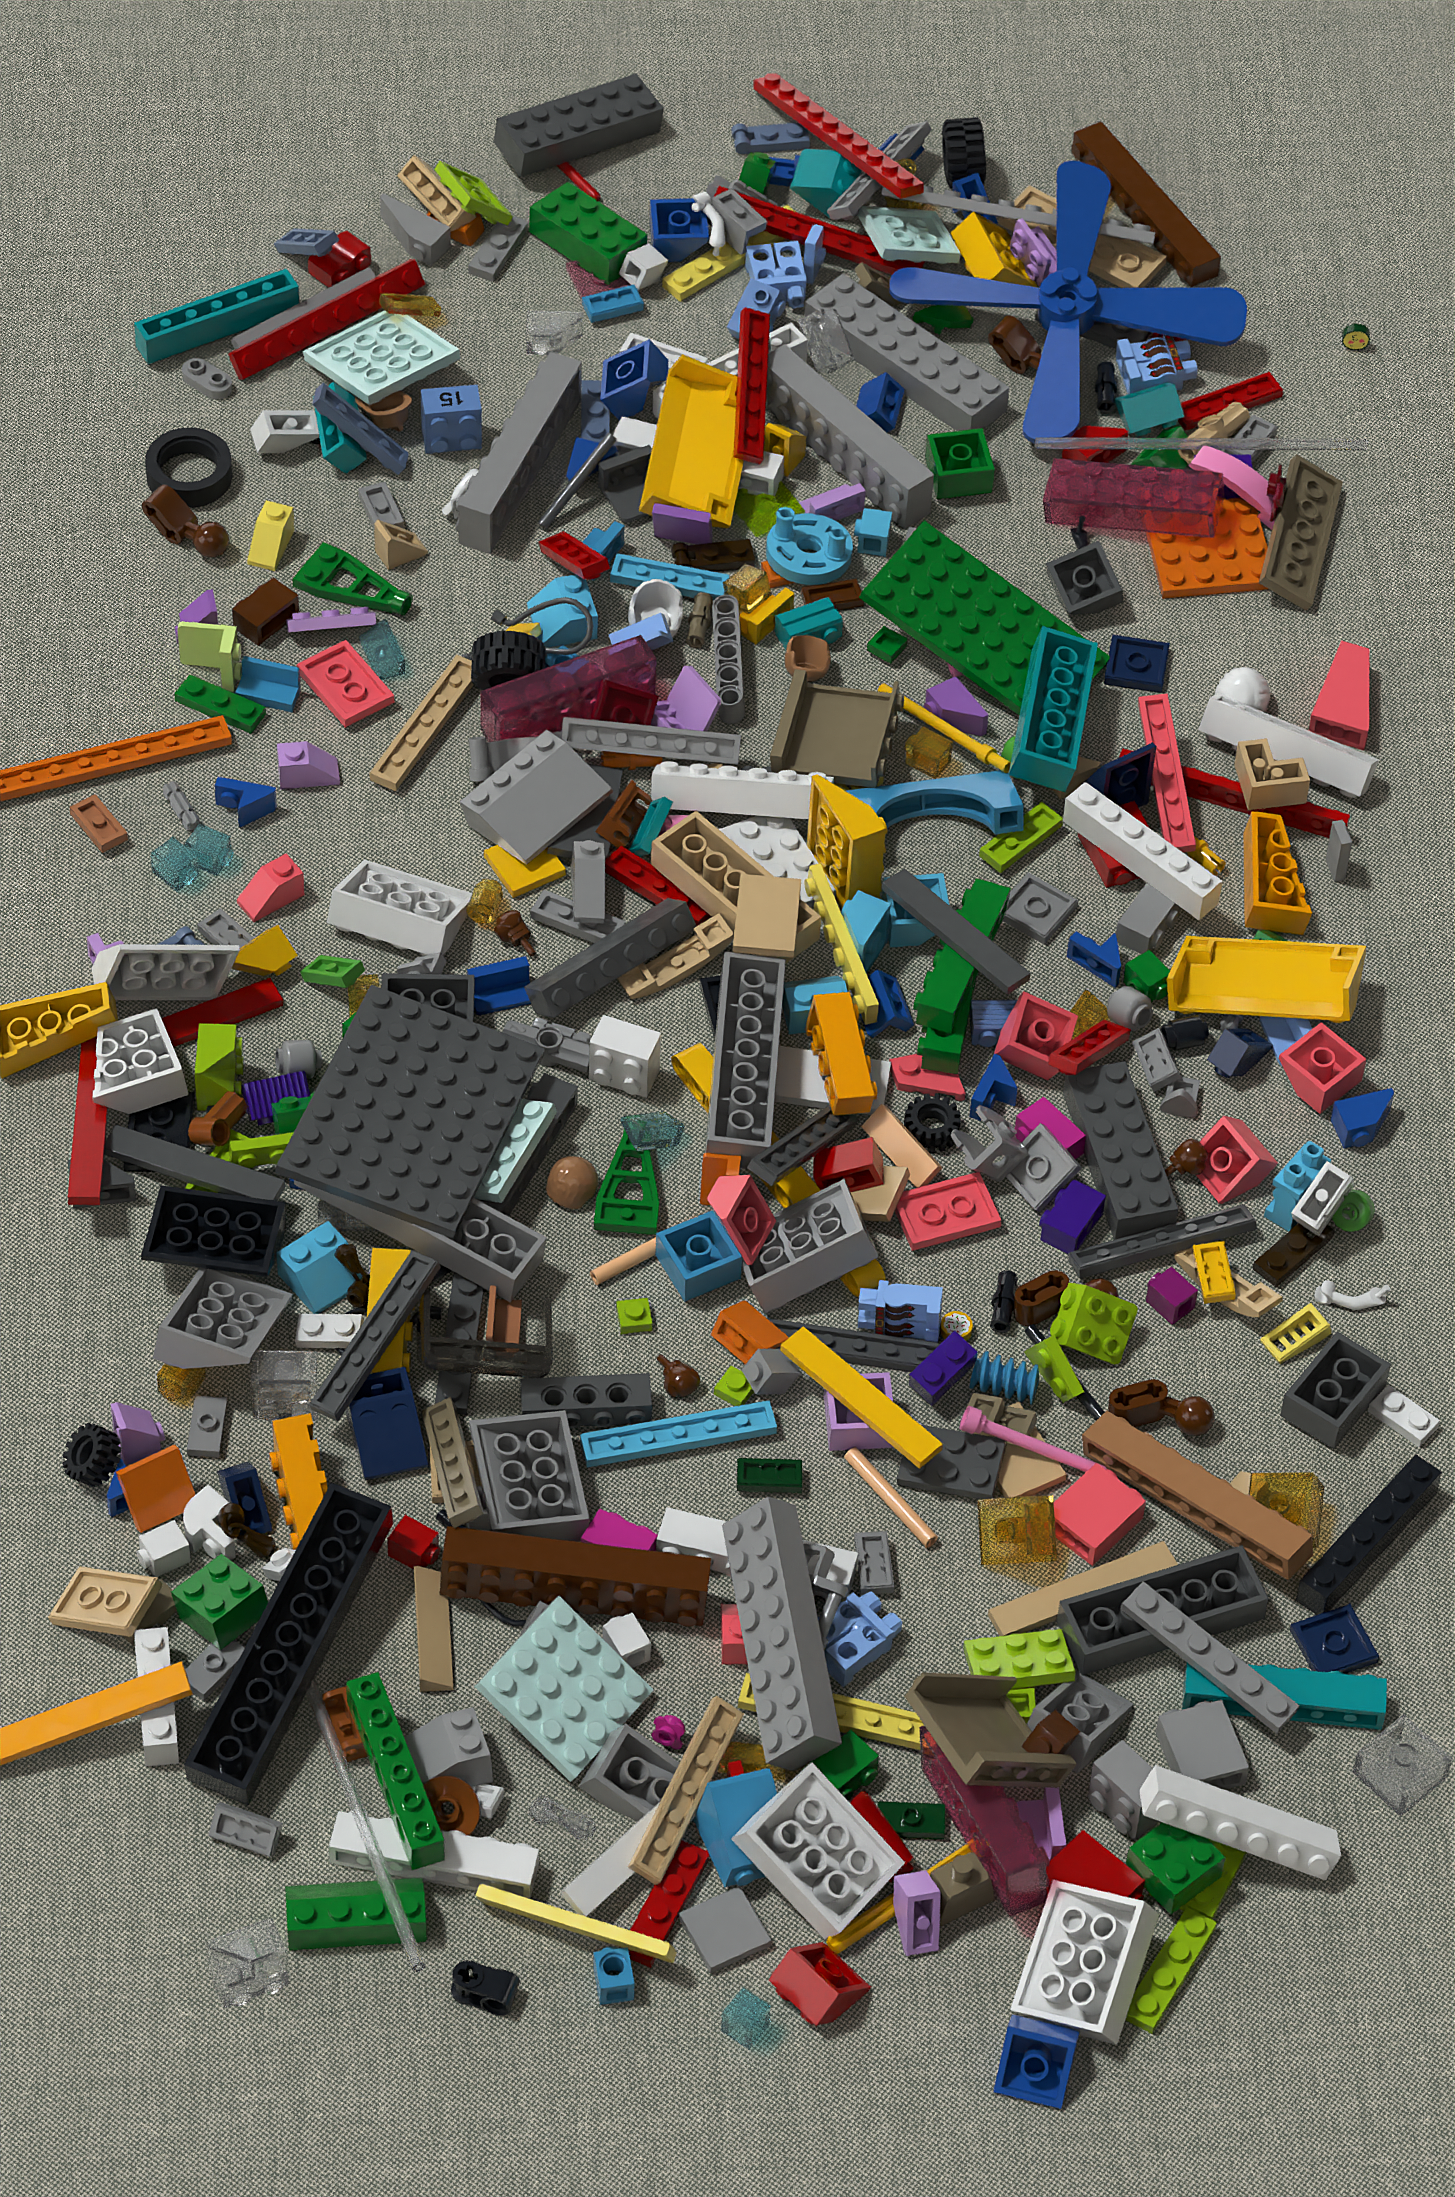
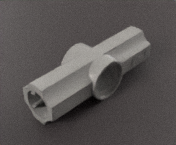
[503,1020,590,1073]

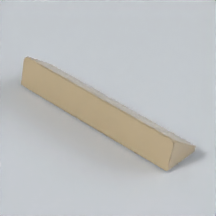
[397,155,477,232]
[414,1566,454,1692]

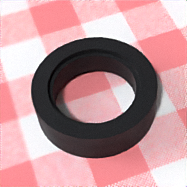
[145,427,232,508]

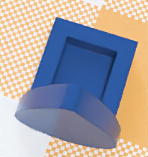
[770,155,800,187]

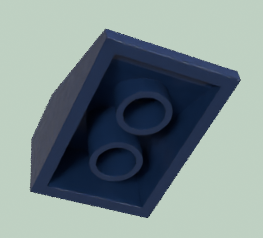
[1082,742,1156,808]

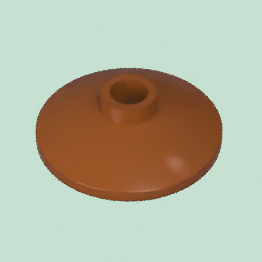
[423,1776,480,1836]

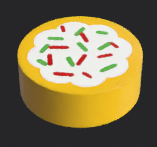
[940,1311,973,1341]

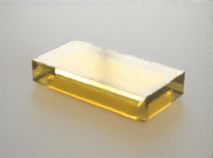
[379,293,442,317]

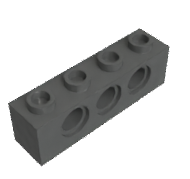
[520,1373,652,1429]

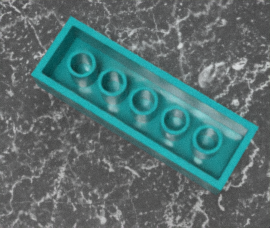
[1008,626,1098,792]

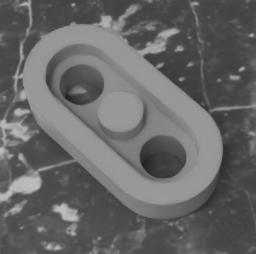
[182,358,232,400]

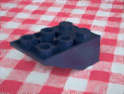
[345,1367,428,1480]

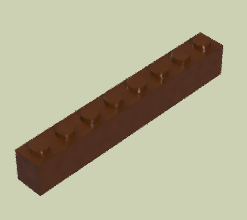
[1071,121,1221,287]

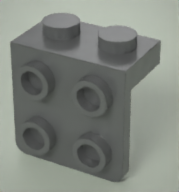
[598,445,652,523]

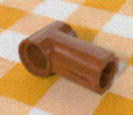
[188,1091,248,1146]

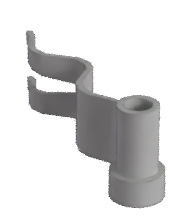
[468,731,583,781]

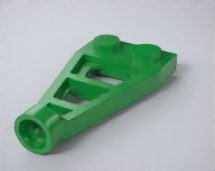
[292,542,413,616]
[594,1120,659,1235]

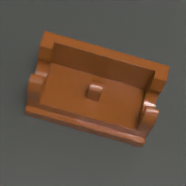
[595,780,653,848]
[318,1686,368,1765]

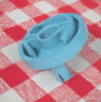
[766,507,853,585]

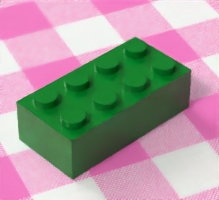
[529,182,648,285]

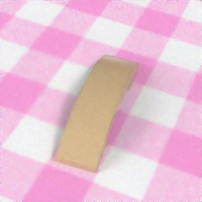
[617,913,734,999]
[1174,1247,1283,1317]

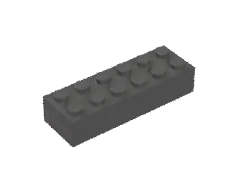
[493,74,664,177]
[1063,1061,1178,1240]
[1056,1545,1269,1675]

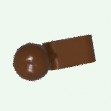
[988,315,1041,374]
[142,484,229,558]
[1014,1270,1119,1326]
[1108,1379,1215,1436]

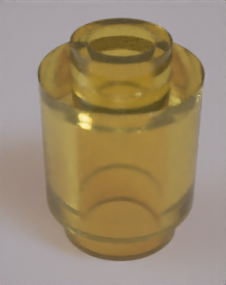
[466,879,503,924]

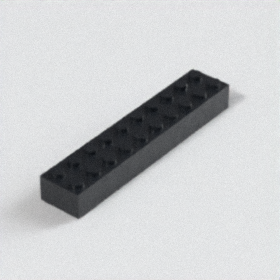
[184,1482,393,1806]

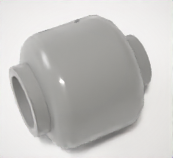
[1107,986,1153,1031]
[275,1039,322,1080]

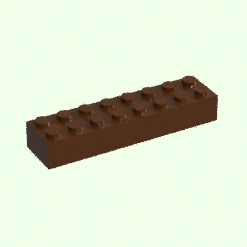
[439,1526,711,1627]

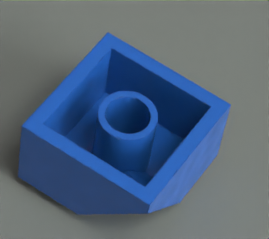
[649,198,709,262]
[600,339,669,421]

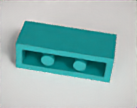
[313,382,367,474]

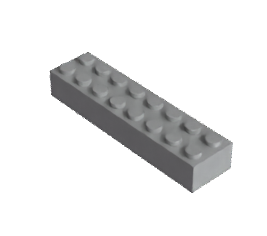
[804,273,1009,431]
[766,344,934,529]
[455,351,582,554]
[705,952,786,1169]
[294,1180,547,1302]
[722,1496,842,1771]

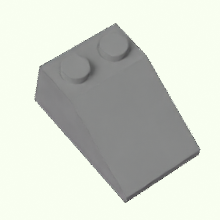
[1027,1670,1134,1774]
[404,1707,493,1787]
[578,1724,679,1821]

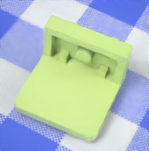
[177,622,242,692]

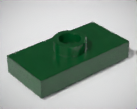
[737,1458,802,1493]
[877,1801,945,1840]

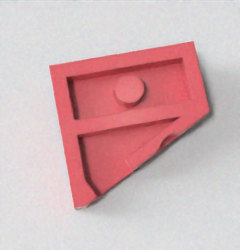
[889,1054,965,1101]

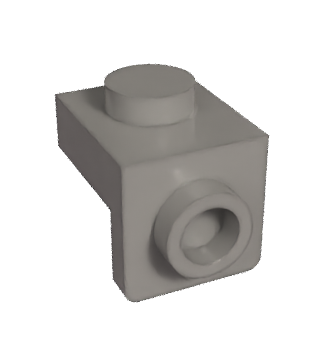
[397,952,447,974]

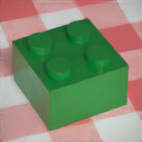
[925,428,995,499]
[171,1553,268,1650]
[1126,1822,1225,1915]

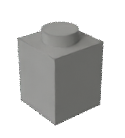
[742,1349,801,1394]

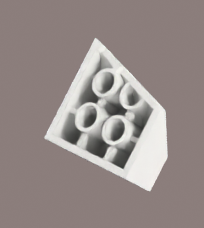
[93,1008,189,1114]

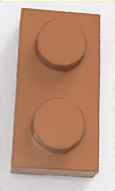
[70,794,128,853]

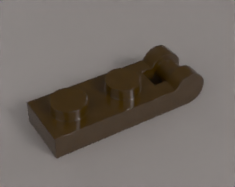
[671,539,755,572]
[1253,1223,1335,1288]

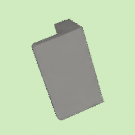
[707,188,767,255]

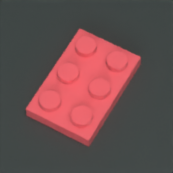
[297,640,394,727]
[895,1172,1002,1251]

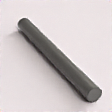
[538,433,617,529]

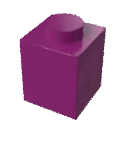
[1146,1266,1198,1325]

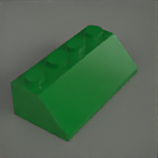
[285,1878,427,1951]

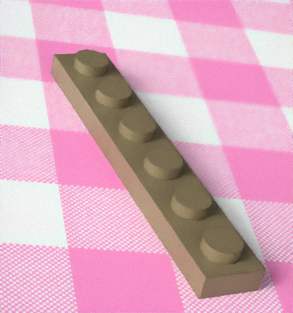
[422,1397,484,1528]

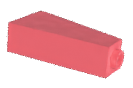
[1308,640,1369,750]

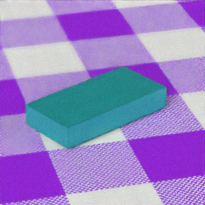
[629,797,673,857]

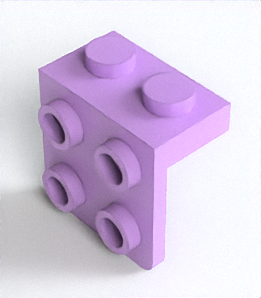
[1010,218,1056,287]
[651,666,721,731]

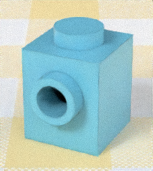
[854,508,892,557]

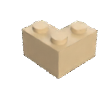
[1234,738,1310,810]

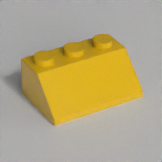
[950,211,1038,287]

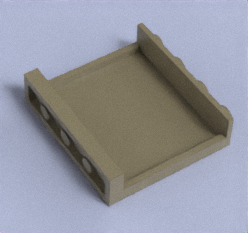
[770,669,904,788]
[904,1672,1077,1788]

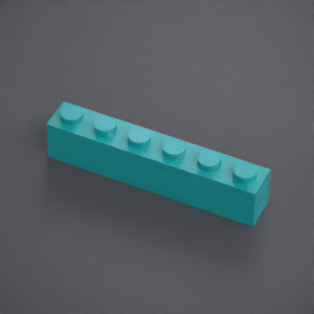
[134,268,300,364]
[1182,1662,1387,1730]

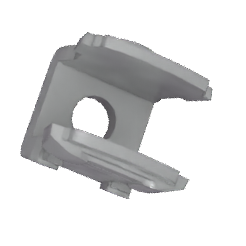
[950,1105,1027,1182]

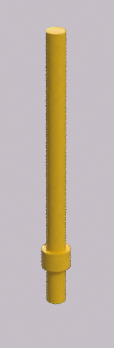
[878,683,1011,773]

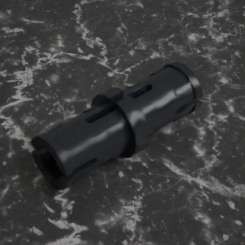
[1095,361,1117,413]
[990,1270,1018,1333]

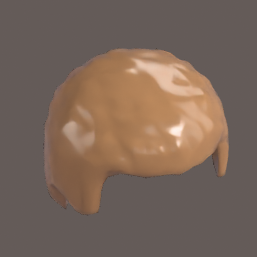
[785,635,831,682]
[545,1156,599,1209]

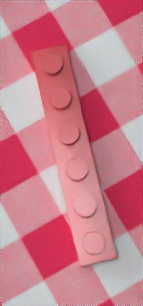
[1138,693,1196,853]

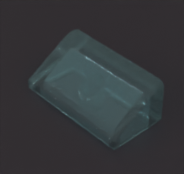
[359,619,405,680]
[620,1111,685,1151]

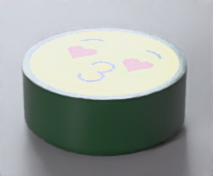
[1342,324,1370,350]

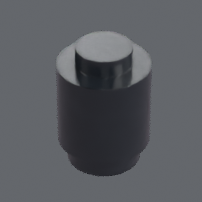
[1161,1015,1209,1051]

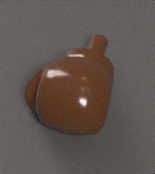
[494,910,536,957]
[1165,1139,1208,1177]
[657,1354,701,1398]

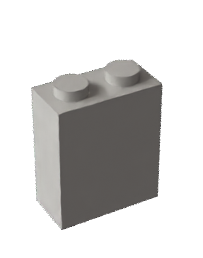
[1155,1700,1249,1790]

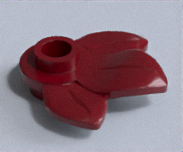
[1267,464,1287,522]

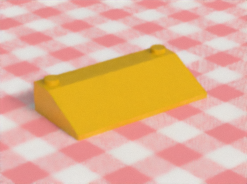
[639,354,744,528]
[1167,936,1366,1023]

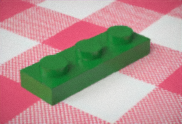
[174,674,266,734]

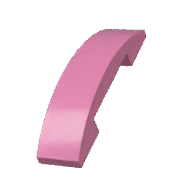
[1188,445,1278,530]

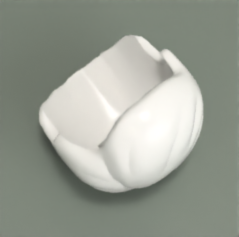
[628,579,683,638]
[1214,667,1271,712]

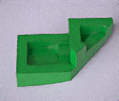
[912,305,974,335]

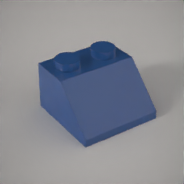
[993,2014,1080,2109]

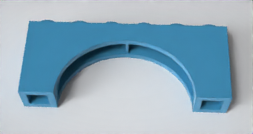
[846,770,1024,834]

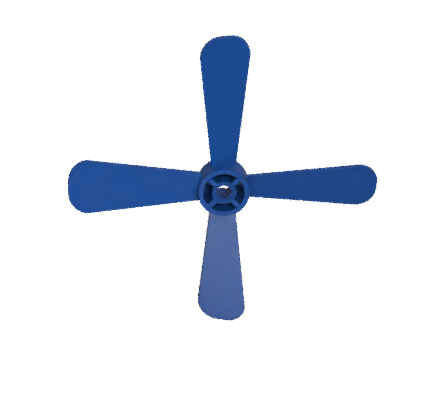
[889,160,1247,444]

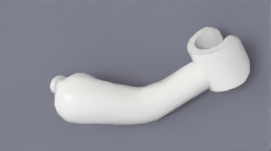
[692,192,726,256]
[442,469,478,519]
[1315,1280,1390,1310]

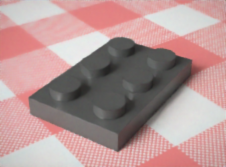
[897,1425,1007,1502]

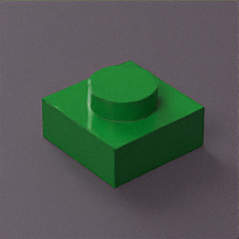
[867,626,908,664]

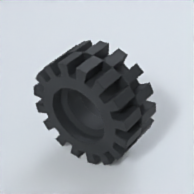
[904,1094,961,1153]
[62,1423,122,1487]

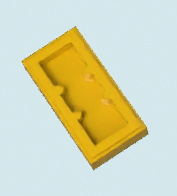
[1193,1241,1236,1304]

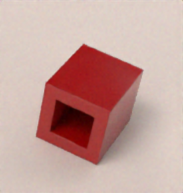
[387,1515,441,1570]

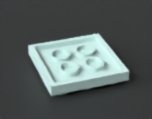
[857,206,961,264]

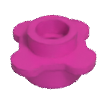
[651,1715,685,1750]

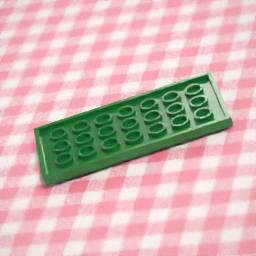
[859,520,1110,716]

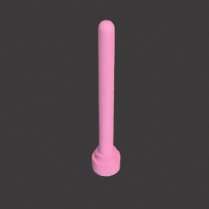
[959,1406,1107,1472]

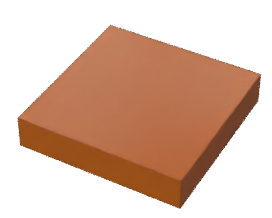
[116,1445,196,1533]

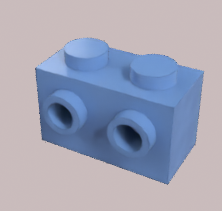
[726,278,786,339]

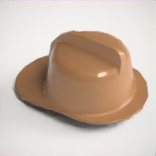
[355,391,412,432]

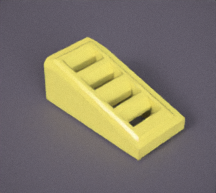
[1260,1303,1331,1364]

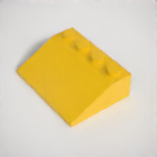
[807,774,888,909]

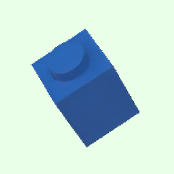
[1331,1088,1394,1149]

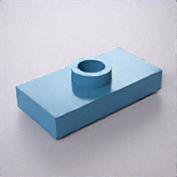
[582,285,644,323]

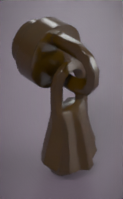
[334,1244,370,1308]
[218,1503,276,1558]

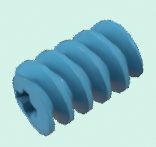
[969,1351,1040,1405]

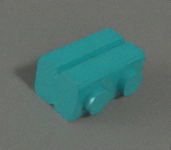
[774,597,843,650]

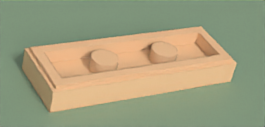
[861,1104,942,1188]

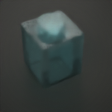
[184,824,234,876]
[151,837,199,892]
[721,1987,771,2050]

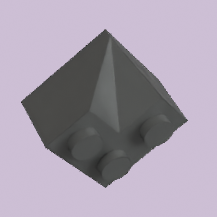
[1046,541,1124,615]

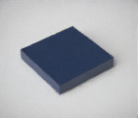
[1104,634,1170,693]
[1290,1604,1379,1674]

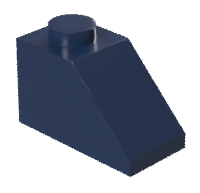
[1207,1029,1273,1078]
[217,1462,273,1536]

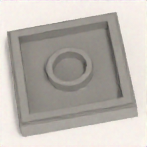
[1003,872,1078,944]
[1006,1123,1082,1212]
[679,1886,772,1974]

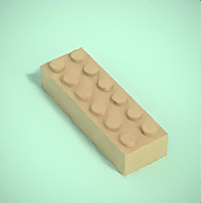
[651,811,821,964]

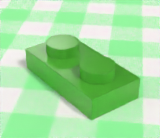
[300,955,366,988]

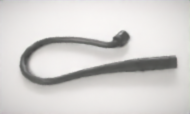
[462,597,593,661]

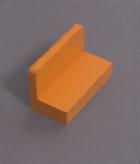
[700,1153,741,1205]
[711,1301,789,1365]

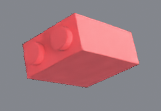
[1043,1462,1146,1566]

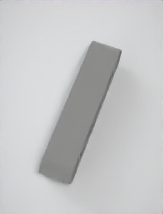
[712,594,745,724]

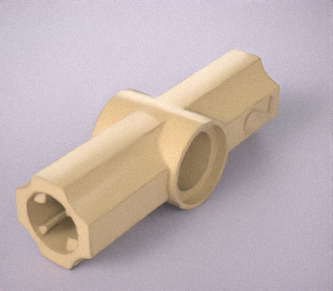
[1178,402,1250,464]

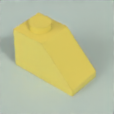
[247,500,294,571]

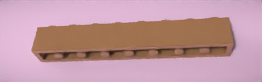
[1082,1411,1313,1580]

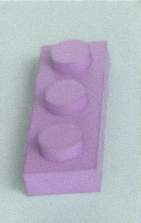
[286,607,376,632]

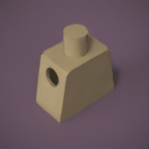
[930,1852,995,1927]

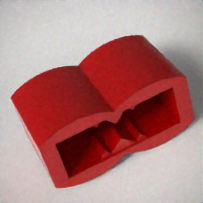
[308,231,372,288]

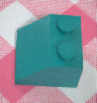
[790,149,862,219]
[1114,382,1184,437]

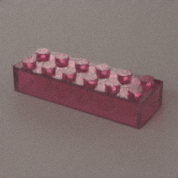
[1043,458,1224,538]
[481,635,657,742]
[919,1726,1050,1917]

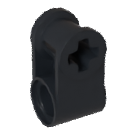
[451,1960,520,2016]

